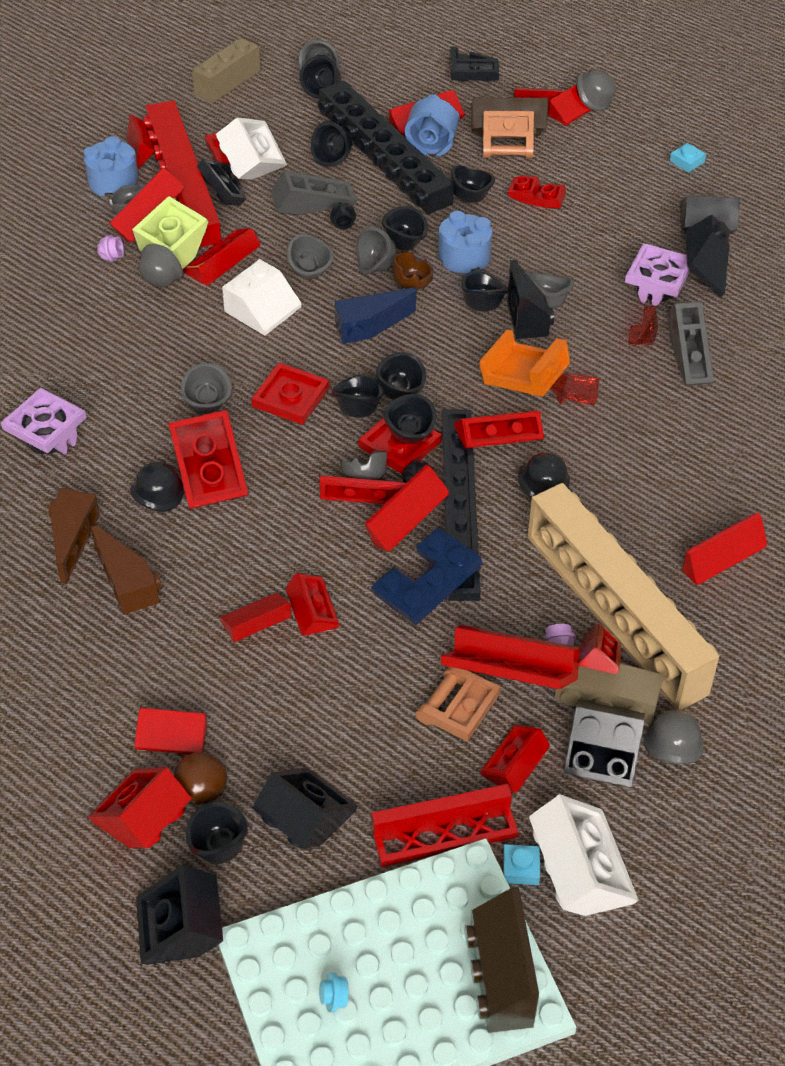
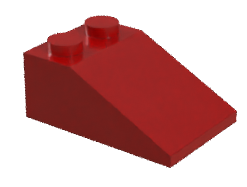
[168,410,248,509]

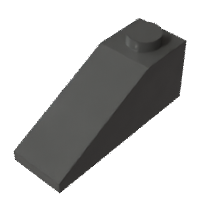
[270,171,357,215]
[667,302,714,386]

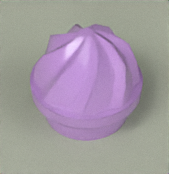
[97,235,124,262]
[543,624,576,646]

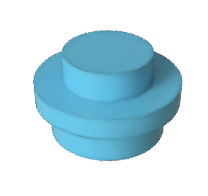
[319,972,348,1012]

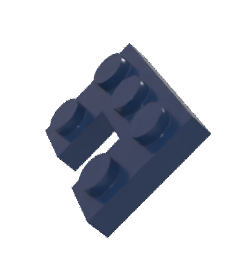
[371,528,483,626]

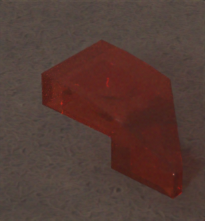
[628,305,658,346]
[551,374,599,406]

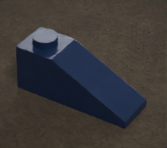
[335,287,416,344]

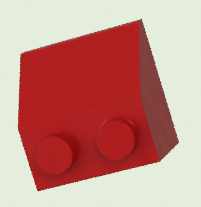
[88,767,192,848]

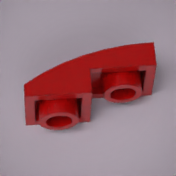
[508,175,566,208]

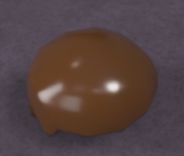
[392,252,433,290]
[174,752,227,805]

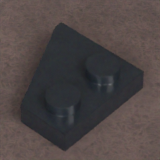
[450,47,499,82]
[197,159,247,206]

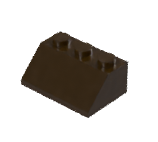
[470,97,548,136]
[465,887,539,1033]

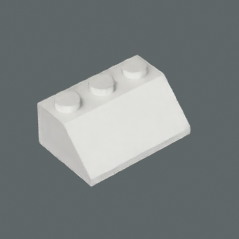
[529,794,639,916]

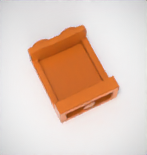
[480,329,570,397]

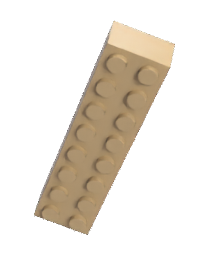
[528,483,719,710]

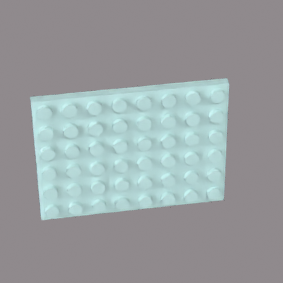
[218,838,577,1066]

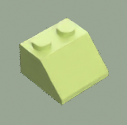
[132,196,208,269]

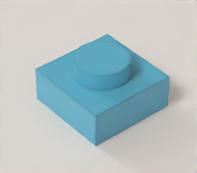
[670,143,706,173]
[503,844,540,885]

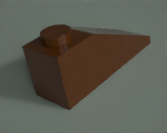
[48,488,100,584]
[91,526,162,615]

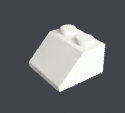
[216,117,287,180]
[222,259,302,336]

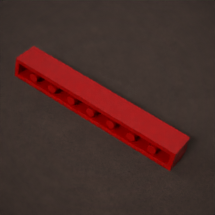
[143,100,221,248]

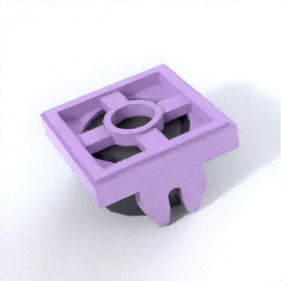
[625,243,691,306]
[1,388,87,455]

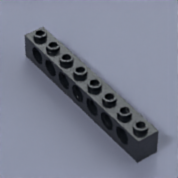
[318,80,454,215]

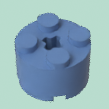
[404,94,460,157]
[84,136,138,196]
[438,211,492,274]

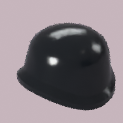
[300,55,341,99]
[311,121,353,166]
[451,165,495,203]
[382,206,428,250]
[461,271,509,312]
[376,352,426,400]
[332,374,383,418]
[384,394,437,444]
[518,453,570,499]
[130,462,184,512]
[186,802,248,864]

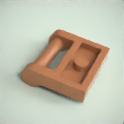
[483,111,534,158]
[415,666,501,742]

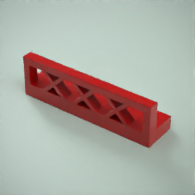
[441,625,580,689]
[371,784,519,867]

